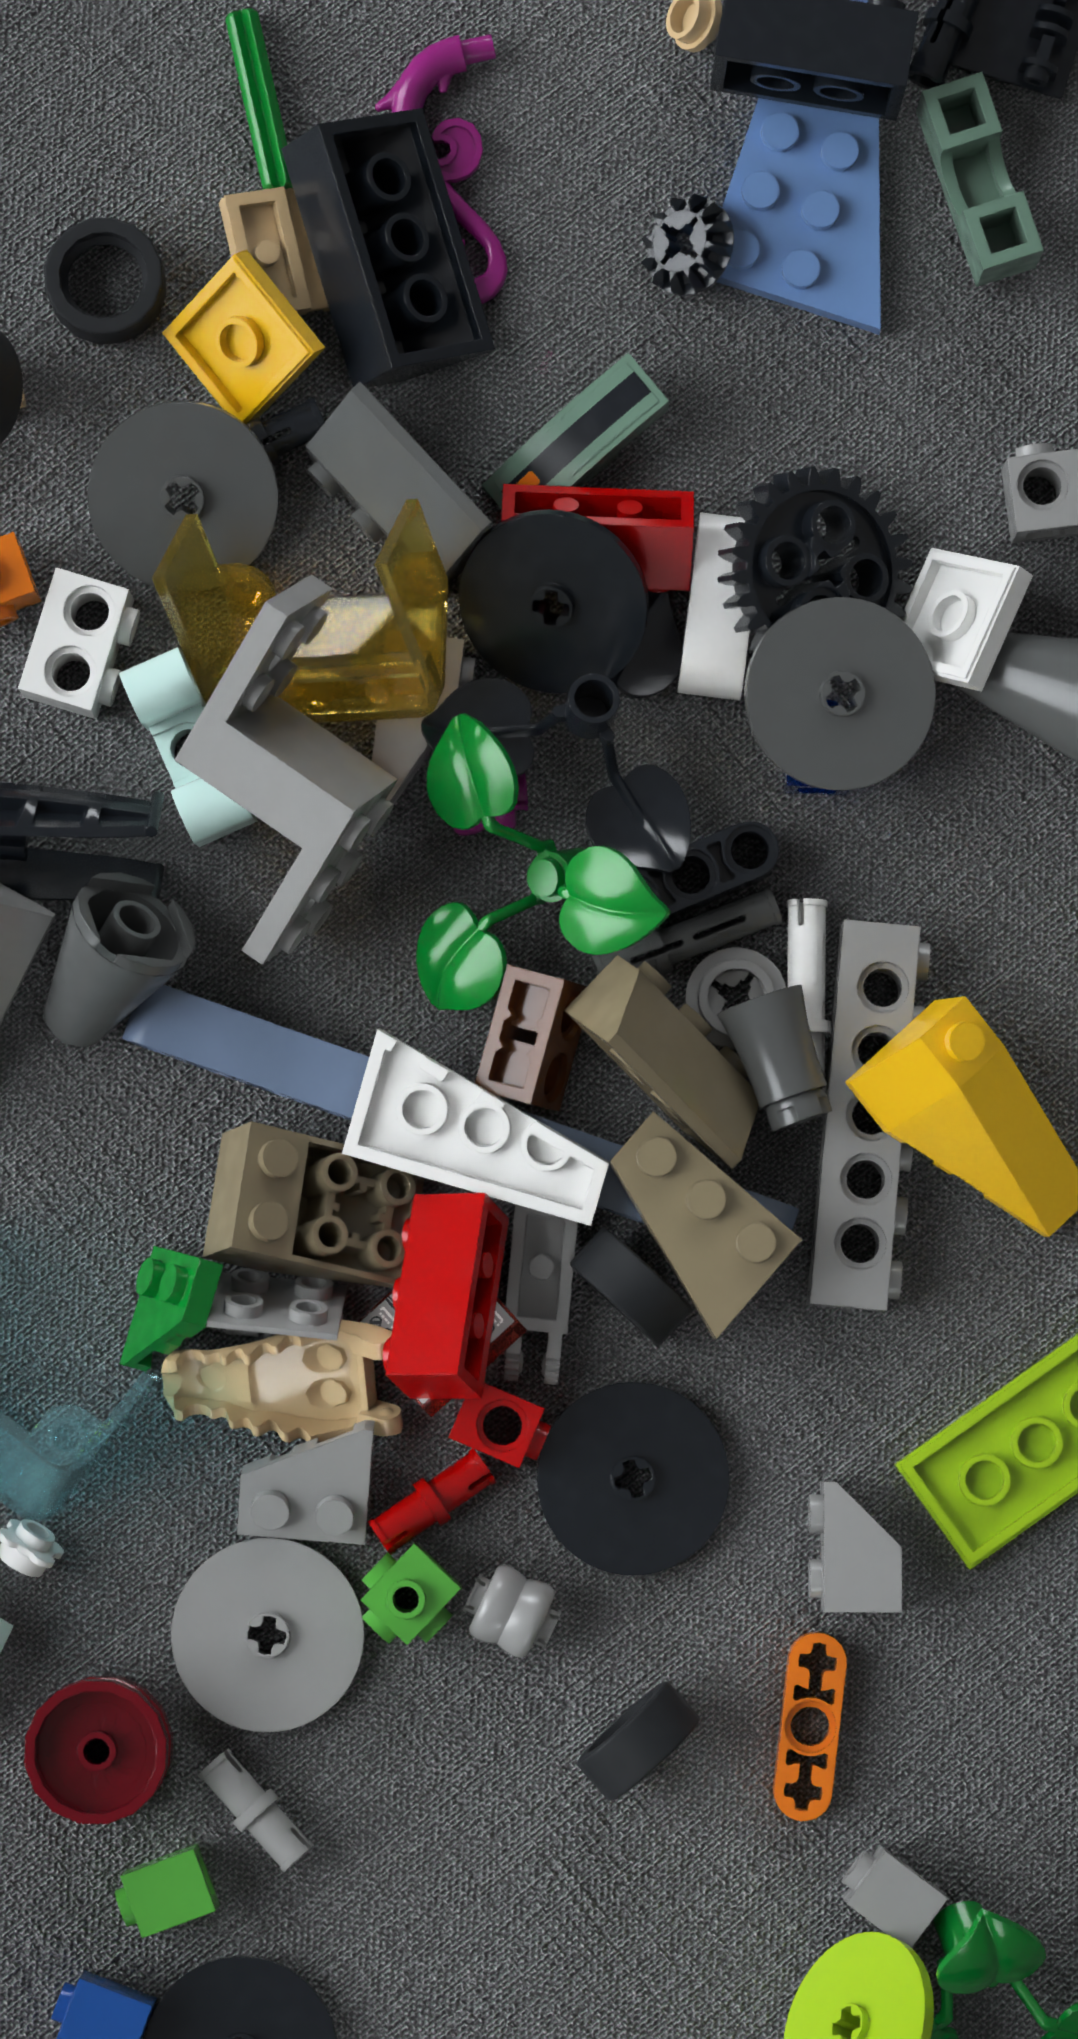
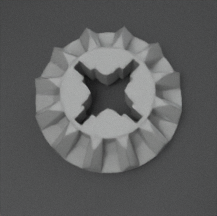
[685,947,786,1050]

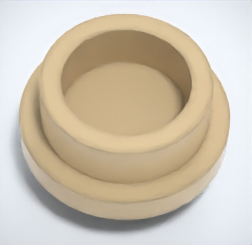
[666,0,722,53]

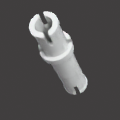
[786,898,832,1092]

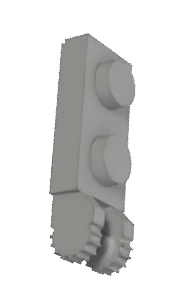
[504,1204,578,1385]

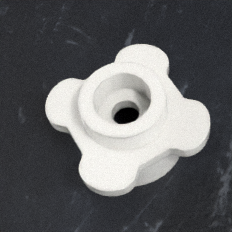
[0,1519,64,1577]

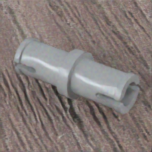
[198,1748,314,1873]

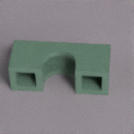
[916,72,1044,287]

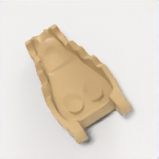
[161,1319,403,1442]

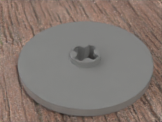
[171,1537,365,1732]

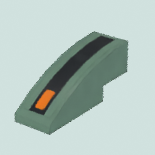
[482,352,669,511]

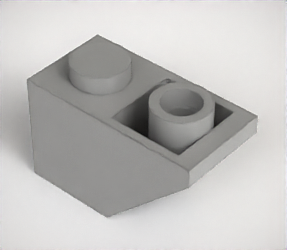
[808,1481,902,1613]

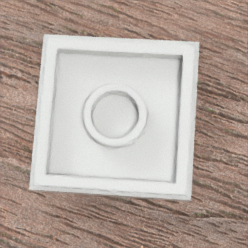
[900,548,1033,692]

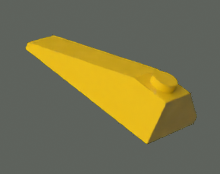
[845,996,1078,1237]

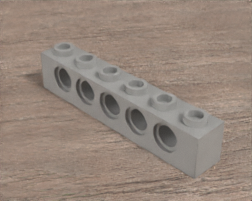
[806,919,930,1312]

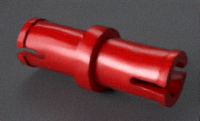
[368,1448,496,1555]

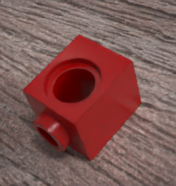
[448,1382,551,1468]

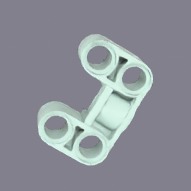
[119,647,258,847]

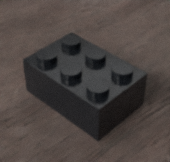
[710,0,919,121]

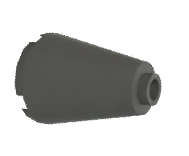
[958,632,1078,763]
[43,872,196,1047]

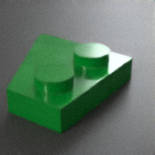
[119,1246,223,1372]

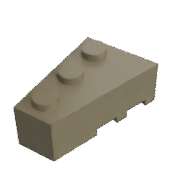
[609,1111,802,1340]

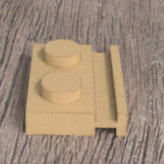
[219,187,330,316]

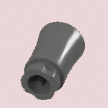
[717,985,832,1132]

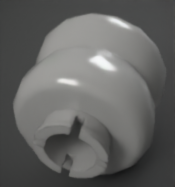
[462,1565,561,1658]

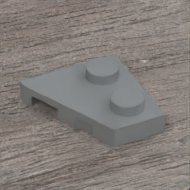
[237,1420,375,1545]

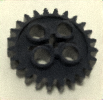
[717,466,913,652]

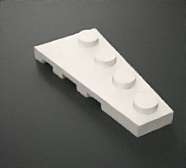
[342,1028,609,1226]

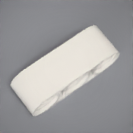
[677,512,750,701]

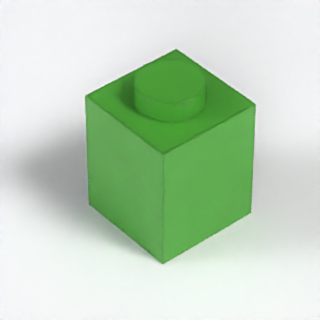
[115,1843,220,1938]

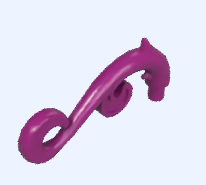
[375,34,508,305]

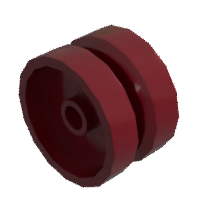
[24,1675,173,1824]

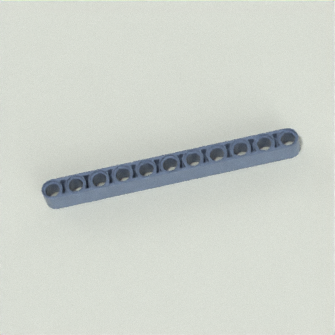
[121,985,800,1271]

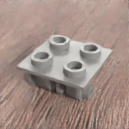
[207,1268,348,1341]

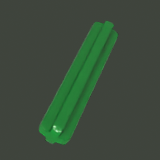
[225,8,293,190]

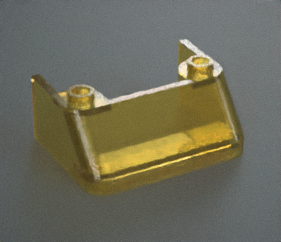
[152,499,449,723]

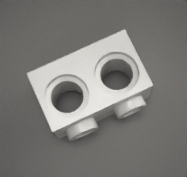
[18,568,140,719]

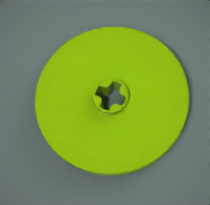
[784,1932,934,2039]

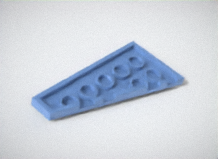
[716,0,881,335]

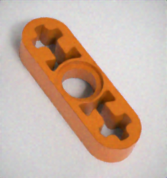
[773,1631,847,1821]

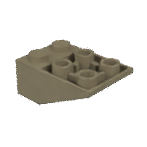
[203,1121,424,1288]

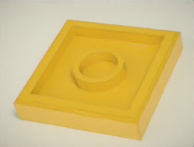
[162,249,326,427]

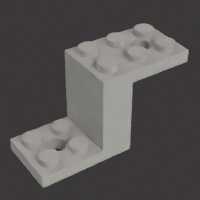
[174,574,398,965]

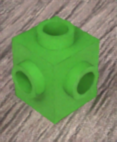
[360,1542,462,1645]

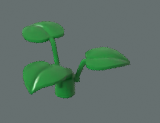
[416,713,671,1011]
[931,1901,1078,2039]

